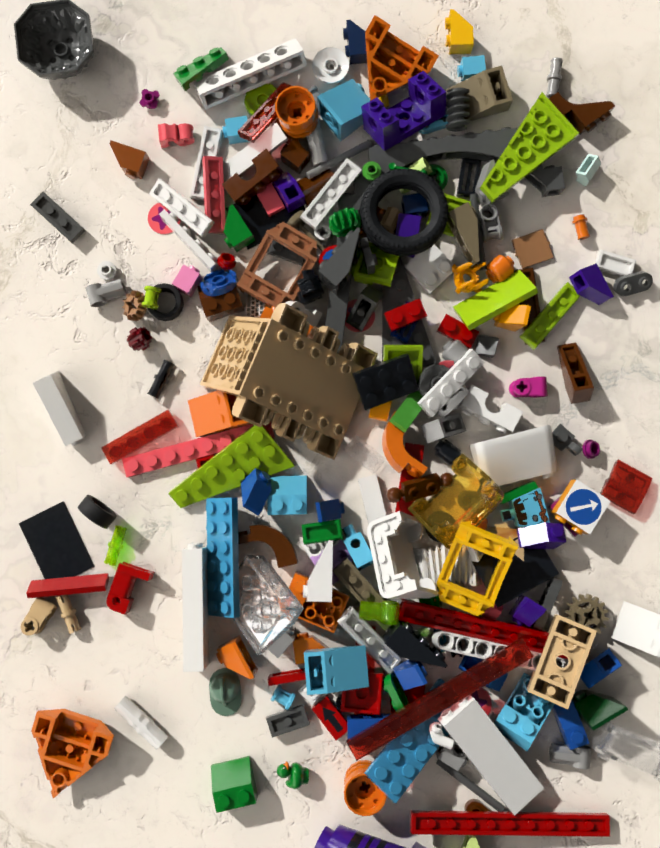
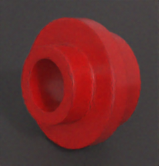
[217,253,236,270]

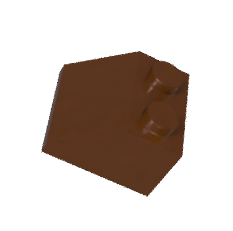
[197,286,245,322]

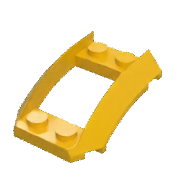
[436,521,519,616]

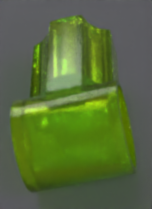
[359,601,400,625]

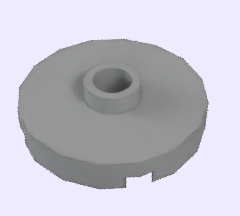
[437,386,469,418]

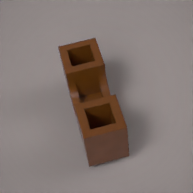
[222,149,284,207]

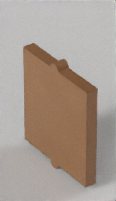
[511,229,554,269]

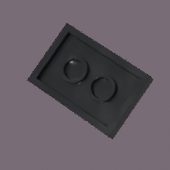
[352,353,419,410]

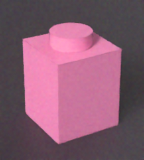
[172,264,203,297]

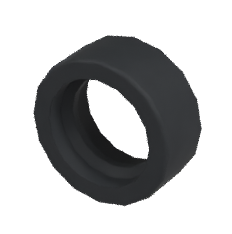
[147,283,184,321]
[77,495,117,529]

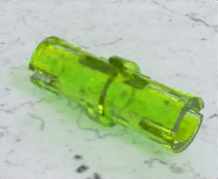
[104,525,128,566]

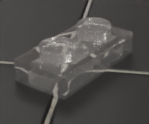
[344,435,386,474]

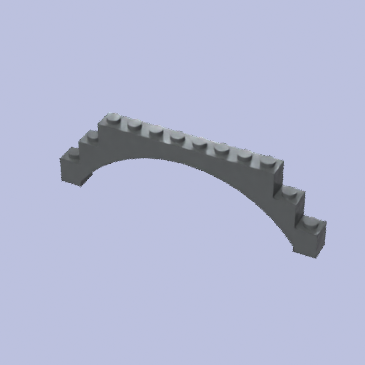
[337,127,565,214]

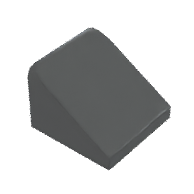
[475,335,499,358]

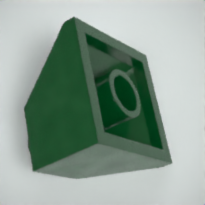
[572,690,628,731]

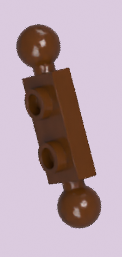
[386,473,455,503]

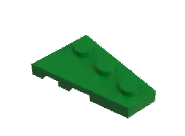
[173,47,229,91]

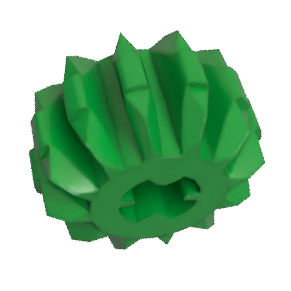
[329,208,362,237]

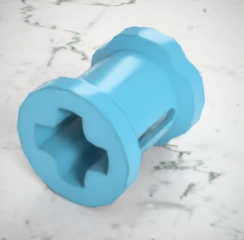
[270,684,296,710]

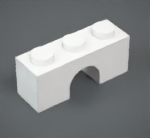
[460,385,523,434]

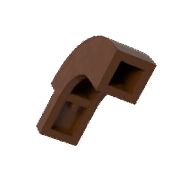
[238,525,298,568]

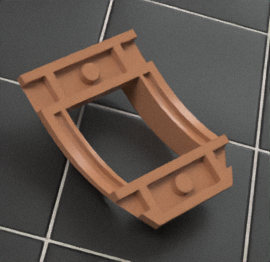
[236,222,318,307]

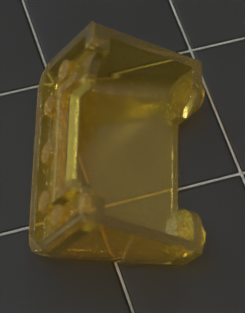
[408,453,504,549]

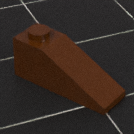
[557,343,594,404]

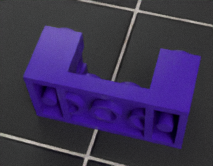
[361,71,446,151]

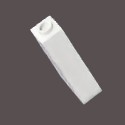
[33,371,86,446]

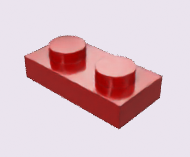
[384,298,427,332]
[436,314,479,349]

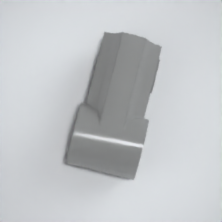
[86,279,126,307]
[549,743,591,769]

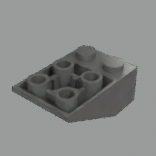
[318,227,360,296]

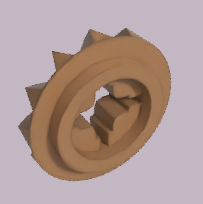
[122,290,147,321]

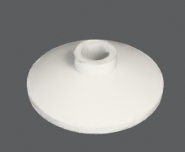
[312,47,349,84]

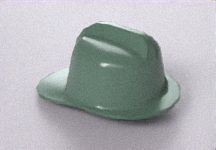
[209,668,241,716]

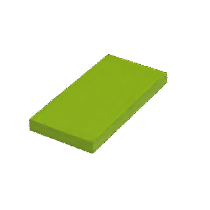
[453,270,538,331]

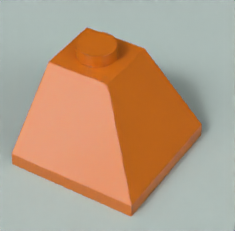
[216,635,258,679]

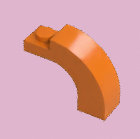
[382,411,428,478]

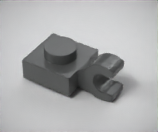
[552,424,583,456]

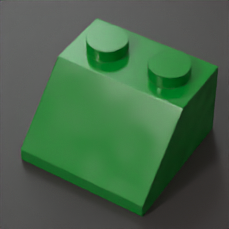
[211,756,258,813]

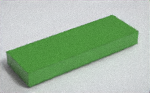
[389,391,423,433]

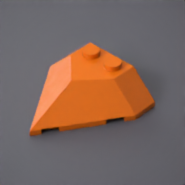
[365,15,439,101]
[31,709,114,798]

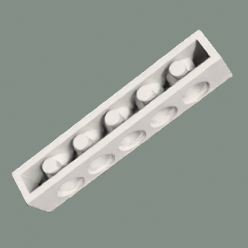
[194,38,307,110]

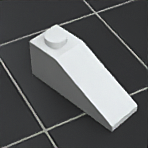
[303,540,333,602]

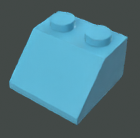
[267,475,308,515]

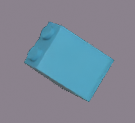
[317,79,370,141]

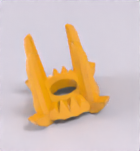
[452,262,489,294]

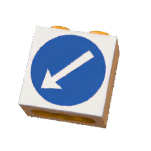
[551,479,611,535]

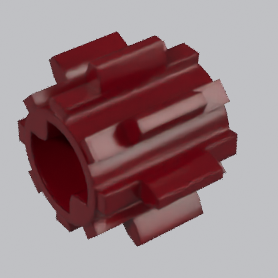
[126,327,153,351]

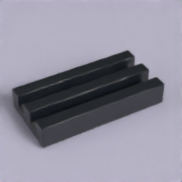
[456,158,481,198]

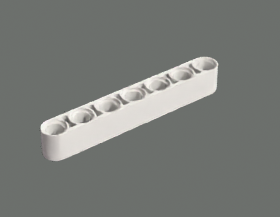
[432,630,567,671]

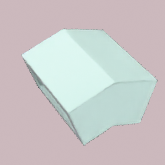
[576,154,601,187]

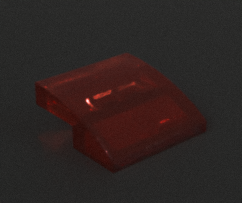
[600,459,652,514]

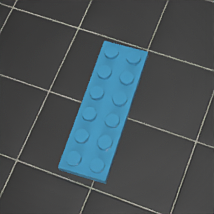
[206,497,240,618]
[364,679,460,803]

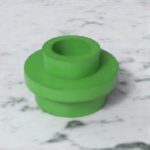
[362,161,381,181]

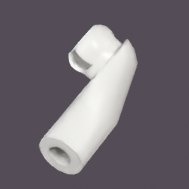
[429,722,454,750]

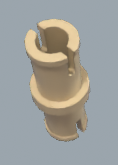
[55,595,82,634]

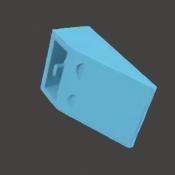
[304,645,369,695]
[494,673,554,752]

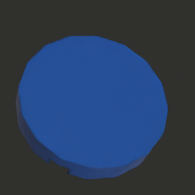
[200,269,238,296]

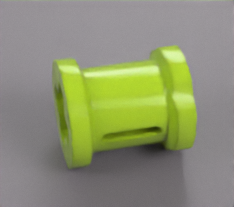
[142,286,162,309]

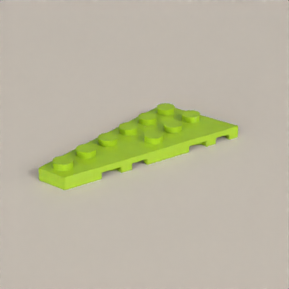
[480,92,579,203]
[168,425,295,508]

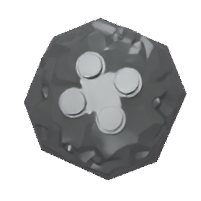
[14,0,94,80]

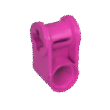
[509,376,548,398]

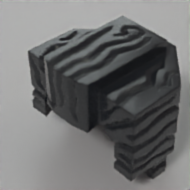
[297,269,324,306]

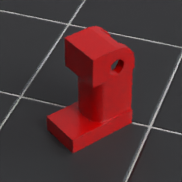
[106,562,154,615]

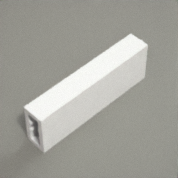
[182,543,209,672]
[437,692,544,816]

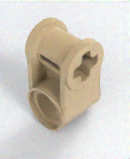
[21,597,57,636]

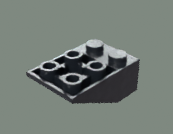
[383,619,448,668]

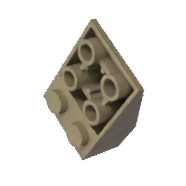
[445,66,513,121]

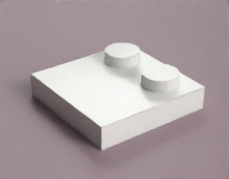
[404,244,453,295]

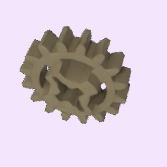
[564,594,609,634]

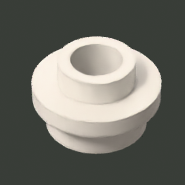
[97,261,117,280]

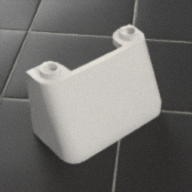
[469,425,557,493]
[367,511,439,599]

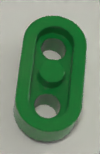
[383,673,410,714]

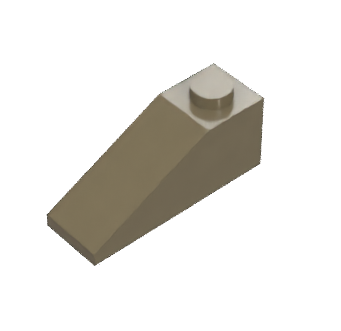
[447,202,480,267]

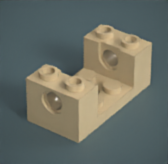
[527,614,597,709]

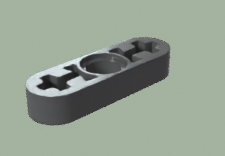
[530,577,562,631]

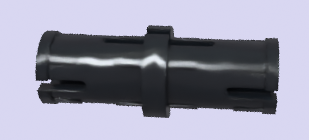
[147,360,175,399]

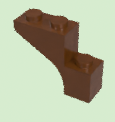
[549,92,615,135]
[274,116,310,175]

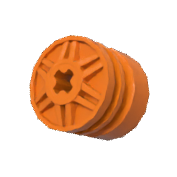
[275,86,318,138]
[344,760,387,816]

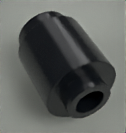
[434,439,464,467]

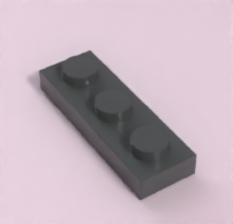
[30,192,85,244]

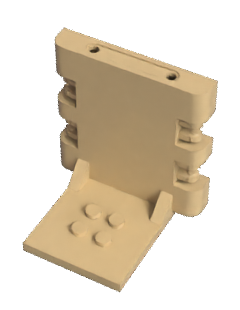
[200,303,378,460]

